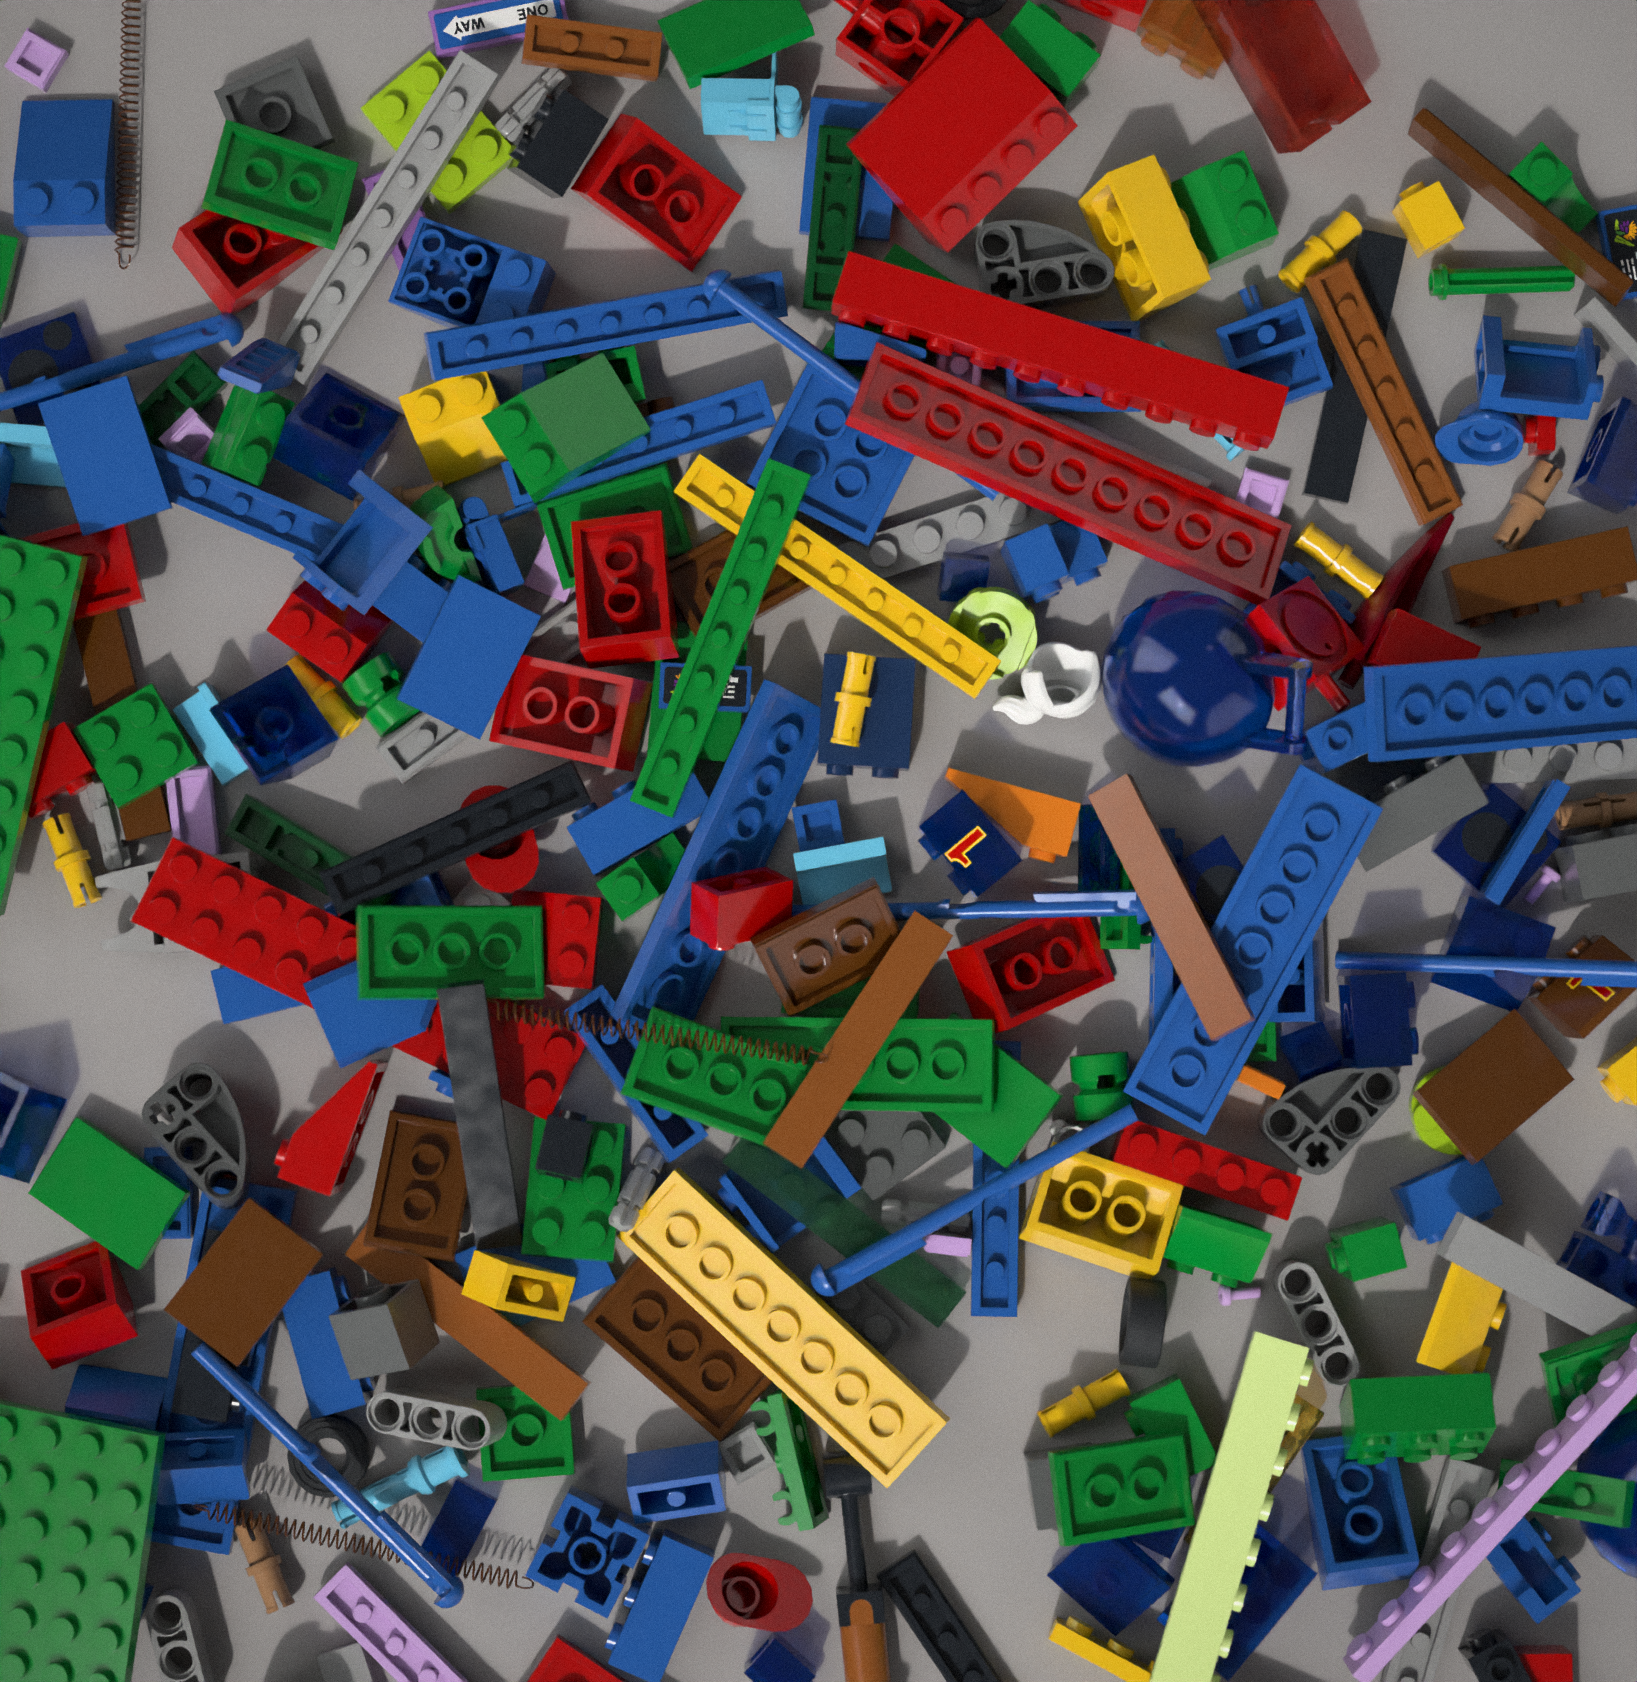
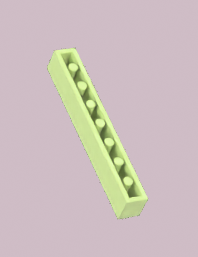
[1149,1331,1314,1682]

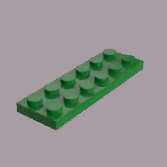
[720,1016,995,1113]

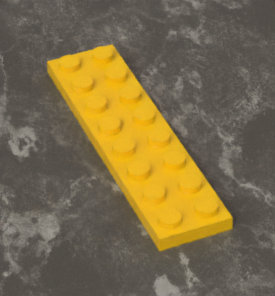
[617,1167,950,1488]

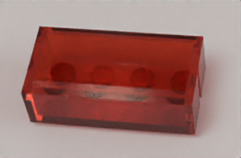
[1191,0,1372,154]

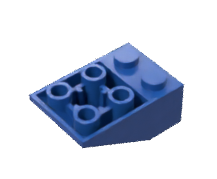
[388,216,556,328]

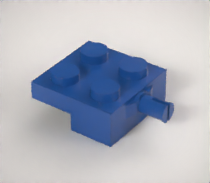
[1216,285,1333,406]

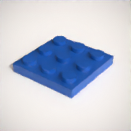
[746,364,915,547]

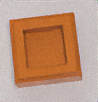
[1235,1064,1286,1100]

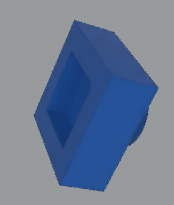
[792,799,845,852]

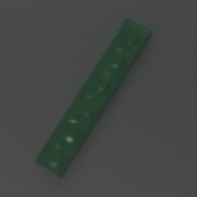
[722,1138,967,1329]

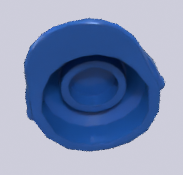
[1435,401,1524,466]

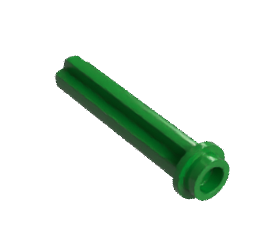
[1428,264,1575,300]

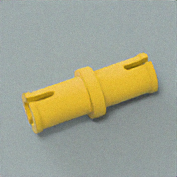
[1278,210,1363,294]
[1293,521,1384,599]
[830,651,876,747]
[279,654,363,739]
[42,813,103,908]
[1036,1368,1131,1438]

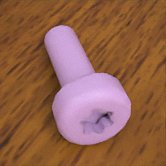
[1524,864,1561,905]
[1218,1284,1261,1306]

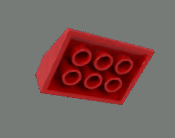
[846,17,1078,253]

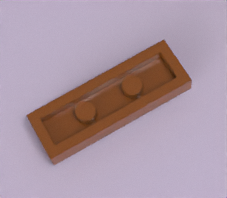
[521,14,662,82]

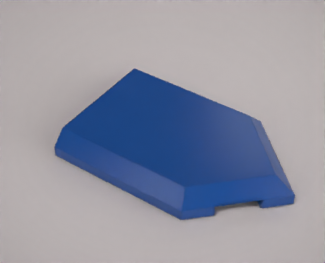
[303,960,438,1069]

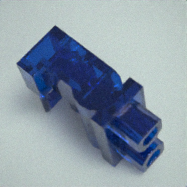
[1556,1191,1637,1308]

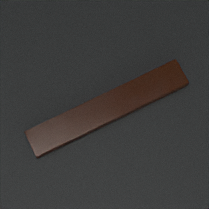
[1408,107,1634,307]
[73,609,171,842]

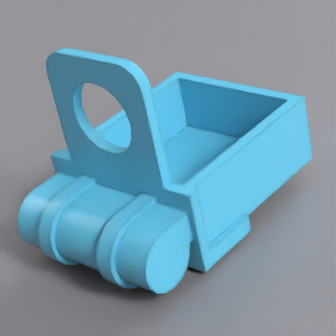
[701,52,803,141]

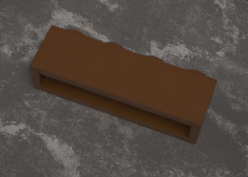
[1442,526,1637,629]

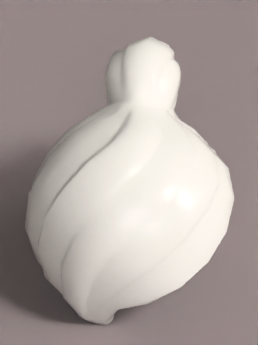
[992,642,1102,725]

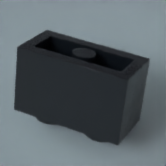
[507,89,609,198]

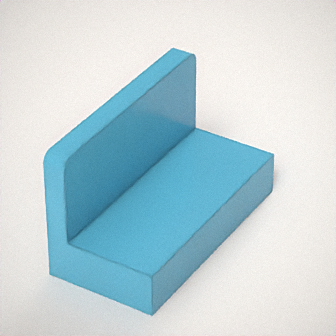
[0,423,66,488]
[172,682,263,786]
[793,837,892,905]

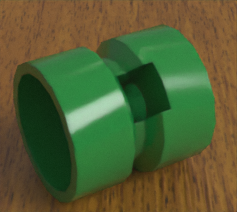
[342,651,420,738]
[1069,1051,1134,1121]

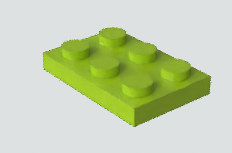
[360,50,513,215]

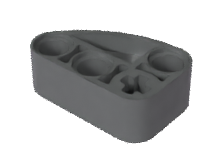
[974,220,1114,309]
[142,1062,251,1210]
[1258,1065,1401,1175]

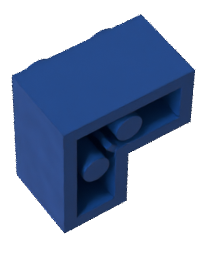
[1000,521,1108,604]

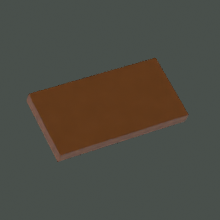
[582,1257,772,1442]

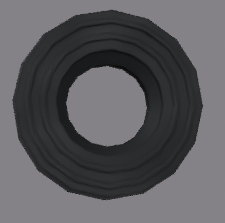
[287,1414,371,1498]

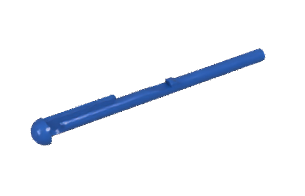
[703,269,999,501]
[0,313,244,412]
[792,890,1150,925]
[1335,951,1637,988]
[811,1104,1138,1297]
[191,1341,464,1608]

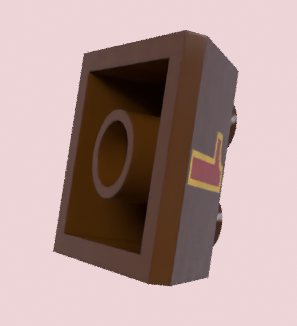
[1527,935,1637,1039]

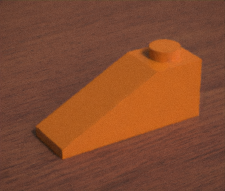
[944,768,1081,864]

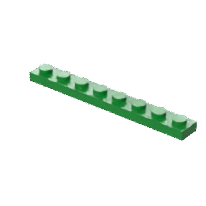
[629,458,812,818]

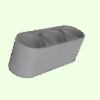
[1272,1259,1360,1387]
[366,1386,507,1450]
[146,1587,215,1682]

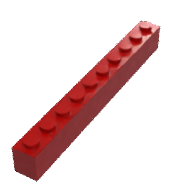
[831,251,1289,451]

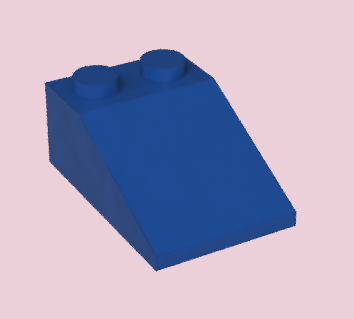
[13,99,116,237]
[1300,1436,1420,1591]

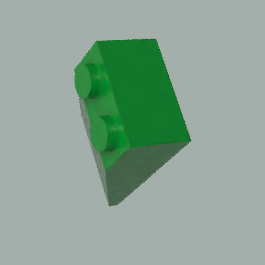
[1171,150,1279,271]
[481,352,651,503]

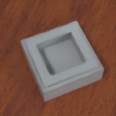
[718,1420,775,1485]

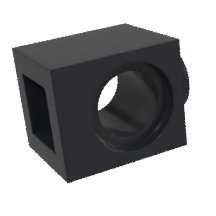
[535,1110,595,1184]

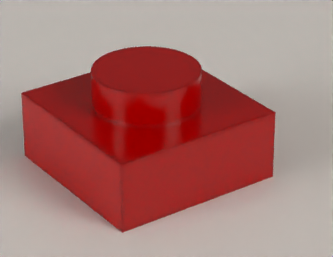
[1522,414,1556,456]

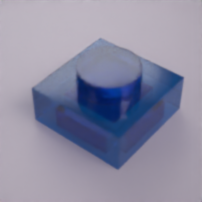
[936,552,991,602]
[1280,1022,1342,1082]

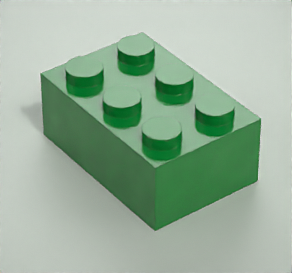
[1339,1373,1496,1465]

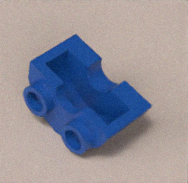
[1485,1516,1581,1624]

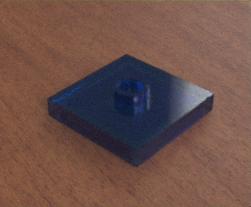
[1047,1536,1175,1637]

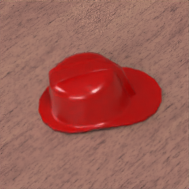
[459,785,539,893]
[706,1552,813,1632]

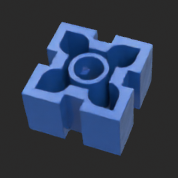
[525,1485,653,1618]

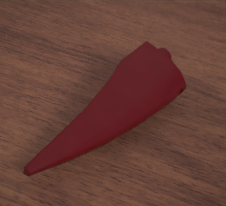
[1337,513,1455,690]

